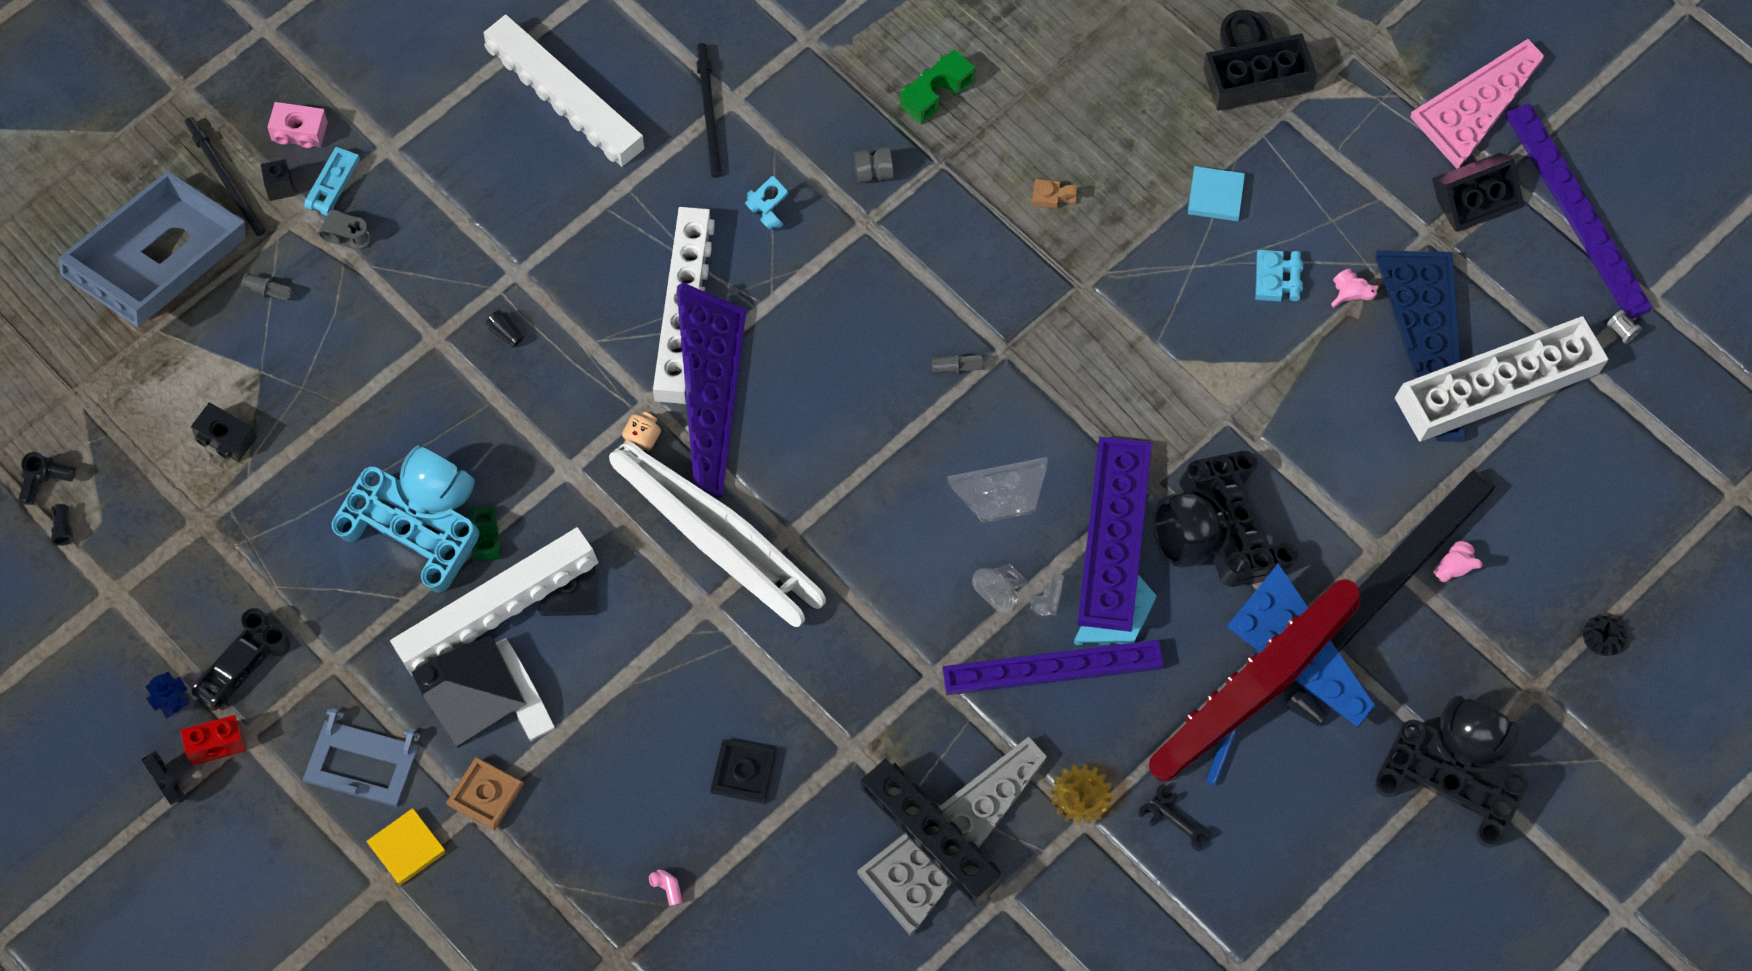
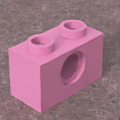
[267,102,328,148]

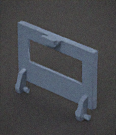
[303,708,421,807]

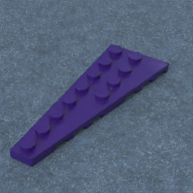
[677,282,747,499]

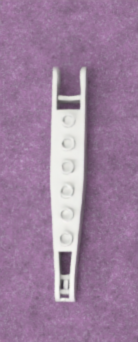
[609,441,826,627]

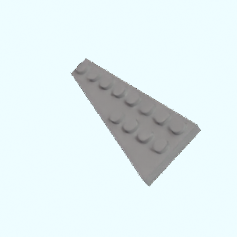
[857,736,1047,936]

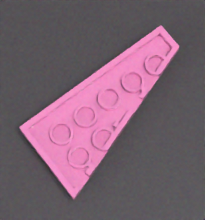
[1410,39,1544,169]

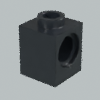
[260,159,295,201]

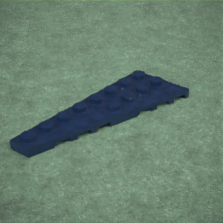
[1375,250,1465,442]

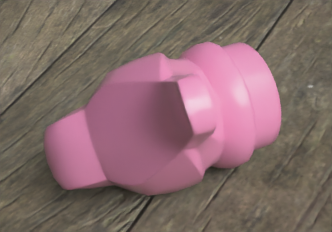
[1331,268,1379,308]
[1433,541,1483,582]

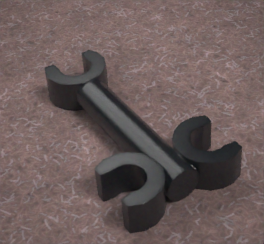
[1138,784,1212,851]

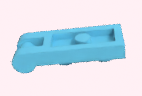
[304,147,360,216]

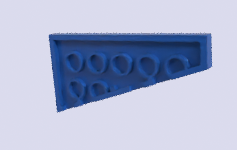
[1227,564,1375,728]

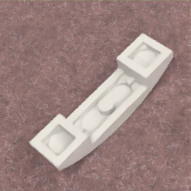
[496,638,555,742]

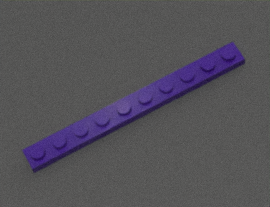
[1506,103,1652,320]

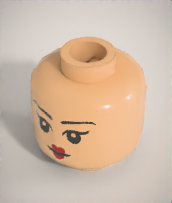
[622,412,661,451]

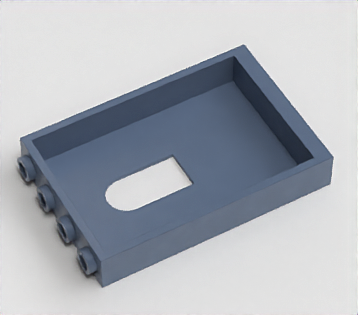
[58,171,246,328]

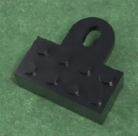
[1203,10,1317,111]

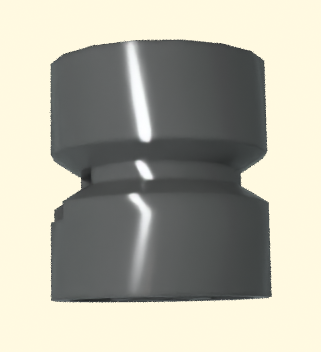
[853,146,893,183]

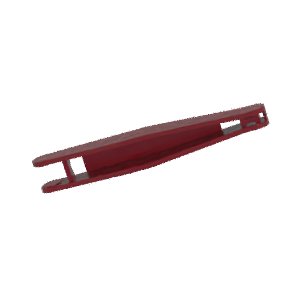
[1149,579,1361,782]

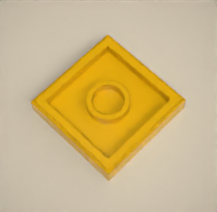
[367,808,446,886]

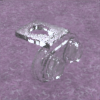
[972,564,1028,613]

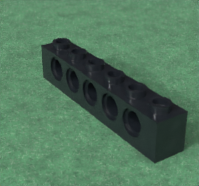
[861,758,1002,907]

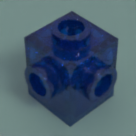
[145,671,189,719]

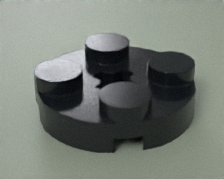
[141,750,185,805]

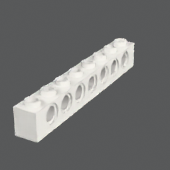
[653,207,715,404]

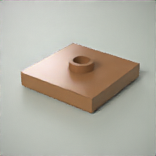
[446,757,524,831]

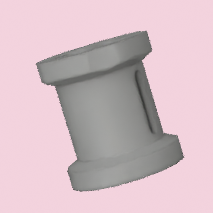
[1606,310,1642,344]

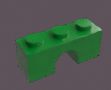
[900,49,975,125]

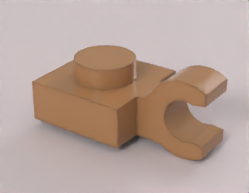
[1032,179,1077,208]

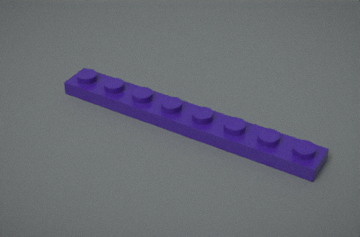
[942,640,1163,696]

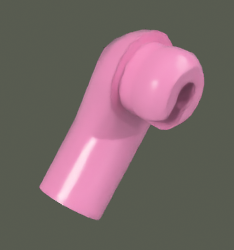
[649,870,683,906]

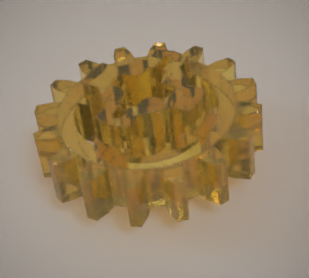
[1051,764,1112,825]

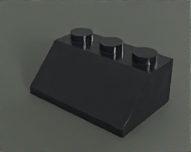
[1432,153,1525,232]

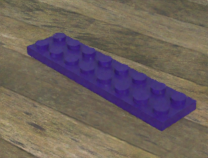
[1077,436,1152,632]

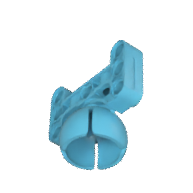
[332,445,479,593]

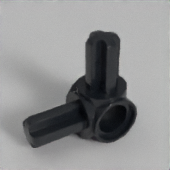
[18,452,76,505]

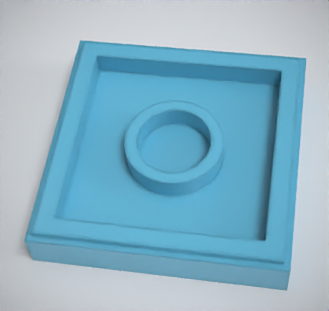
[1188,166,1245,221]

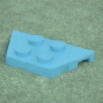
[1074,575,1157,645]

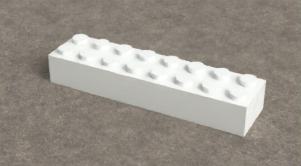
[1395,316,1609,442]

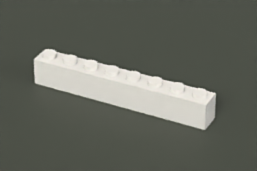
[483,14,644,167]
[390,527,599,676]

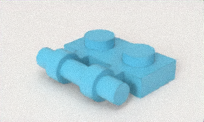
[1255,250,1303,301]

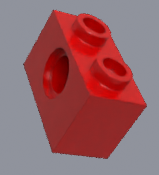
[180,715,246,766]

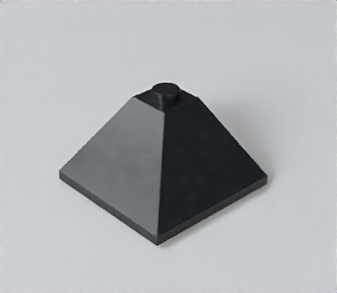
[411,635,527,748]

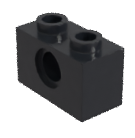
[191,402,257,462]

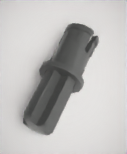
[241,272,294,301]
[931,353,984,374]

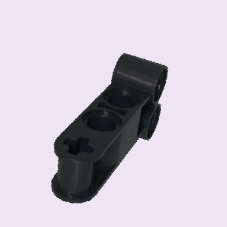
[192,608,291,711]

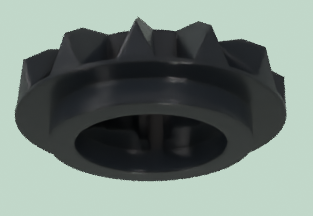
[1583,614,1627,656]

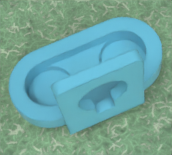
[745,176,788,230]

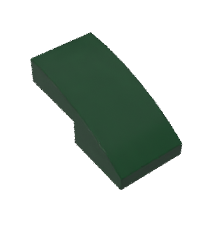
[469,506,501,562]

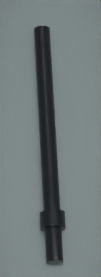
[696,43,721,178]
[185,117,265,236]

